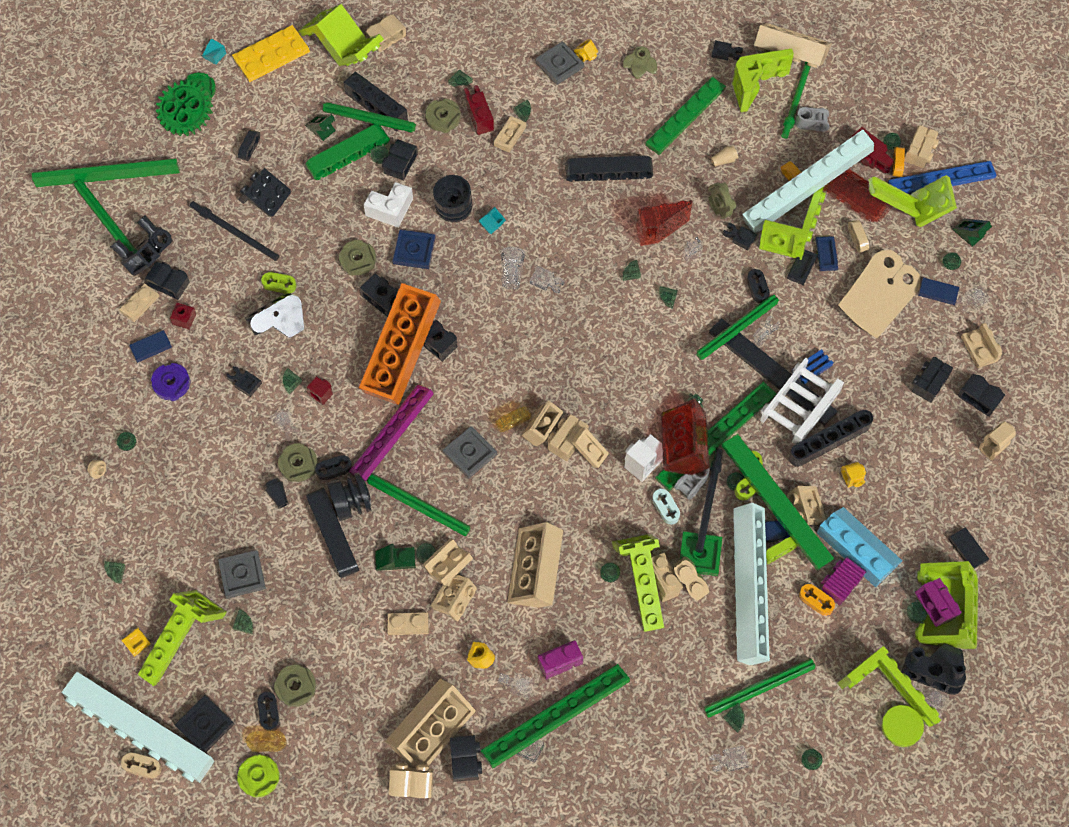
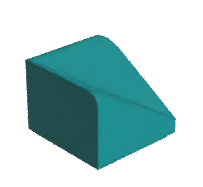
[202,39,227,65]
[479,207,506,234]

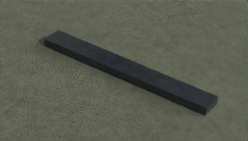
[709,318,838,426]

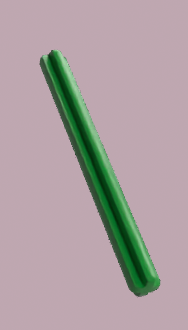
[323,102,416,133]
[74,180,135,251]
[696,295,779,360]
[367,474,471,536]
[704,658,816,718]

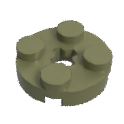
[426,99,461,133]
[708,182,736,219]
[339,240,376,276]
[278,443,318,482]
[274,665,316,707]

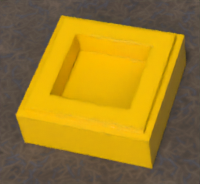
[121,628,151,657]

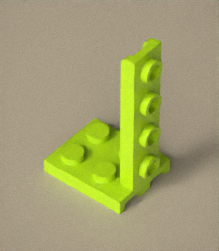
[868,175,957,227]
[759,186,826,260]
[612,534,664,632]
[138,590,227,686]
[837,646,941,727]

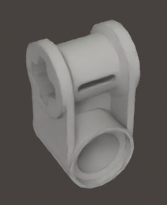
[795,107,829,132]
[674,462,709,500]

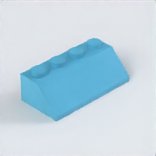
[817,507,902,587]

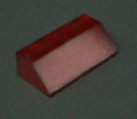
[823,169,894,223]
[661,398,709,475]

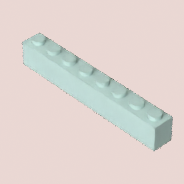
[743,130,874,233]
[733,503,770,665]
[62,672,215,783]

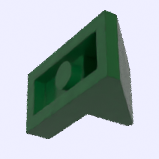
[305,114,336,141]
[952,218,992,247]
[375,544,416,571]

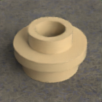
[87,460,106,479]

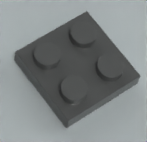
[536,41,584,85]
[443,426,497,479]
[218,550,266,599]

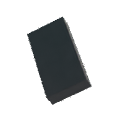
[787,249,818,286]
[948,527,989,569]

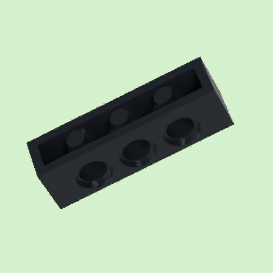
[343,71,408,132]

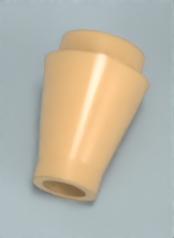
[711,145,739,167]

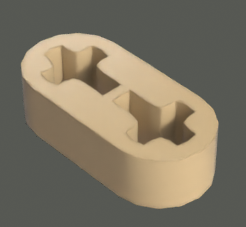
[848,220,869,253]
[121,753,162,779]

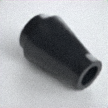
[265,478,289,509]

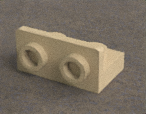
[961,323,1002,368]
[787,486,826,525]
[423,538,473,586]
[431,575,477,621]

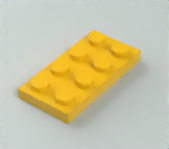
[232,25,310,82]

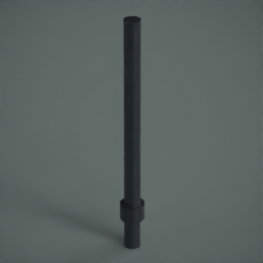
[189,201,280,261]
[695,448,723,553]

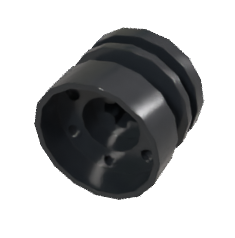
[433,175,473,223]
[327,472,372,521]

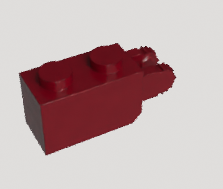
[463,85,494,135]
[848,127,893,174]

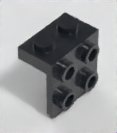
[238,168,291,217]

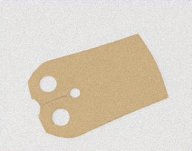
[838,250,921,338]

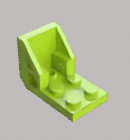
[732,48,794,112]

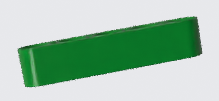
[305,124,390,180]

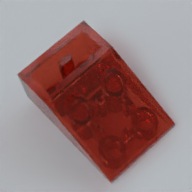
[636,200,692,246]

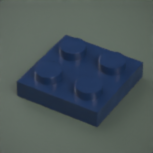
[393,230,436,269]

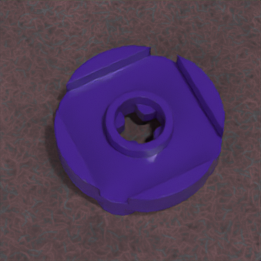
[151,363,191,401]

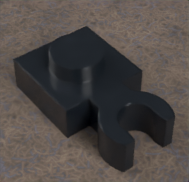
[711,40,743,61]
[723,223,758,251]
[226,366,262,397]

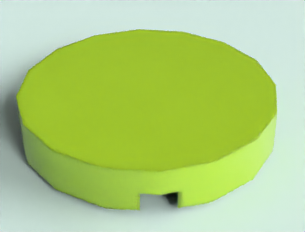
[881,705,924,747]
[237,755,280,797]

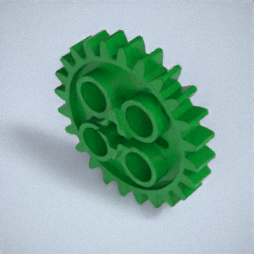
[155,80,213,136]

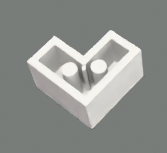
[364,182,413,228]
[624,434,668,482]

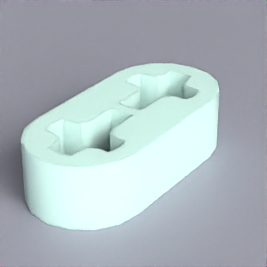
[652,489,680,525]

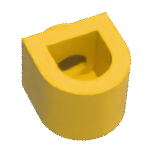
[574,39,598,62]
[841,462,866,487]
[467,642,495,669]

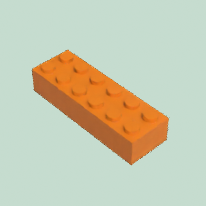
[359,283,441,405]

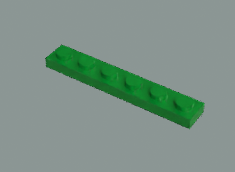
[645,76,726,155]

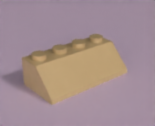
[754,23,832,68]
[507,522,563,608]
[385,679,476,768]

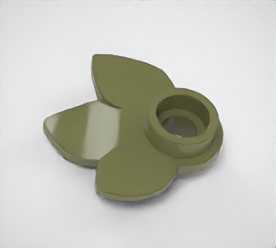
[623,46,657,79]

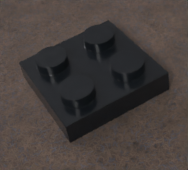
[175,695,235,753]

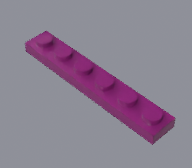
[349,385,434,481]

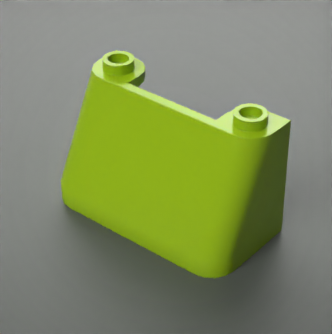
[915,561,978,649]

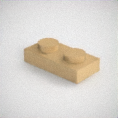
[494,116,526,153]
[119,284,159,322]
[571,428,609,468]
[388,613,429,635]

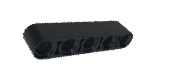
[565,156,654,182]
[789,410,873,467]
[306,487,359,579]

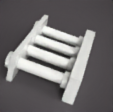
[760,358,844,444]

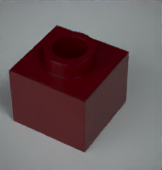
[170,303,196,330]
[307,376,333,405]

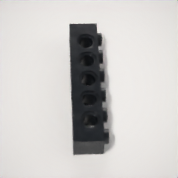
[360,273,458,362]

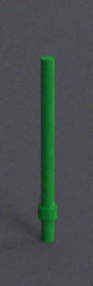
[781,62,811,139]

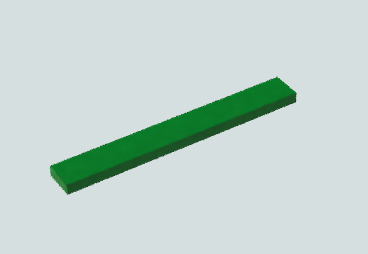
[32,159,180,187]
[655,381,777,492]
[721,434,834,571]
[481,664,630,769]

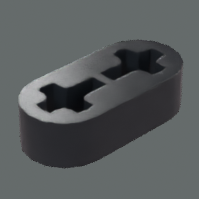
[238,129,260,161]
[747,269,770,303]
[315,455,352,480]
[257,692,280,732]

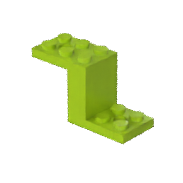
[298,4,384,66]

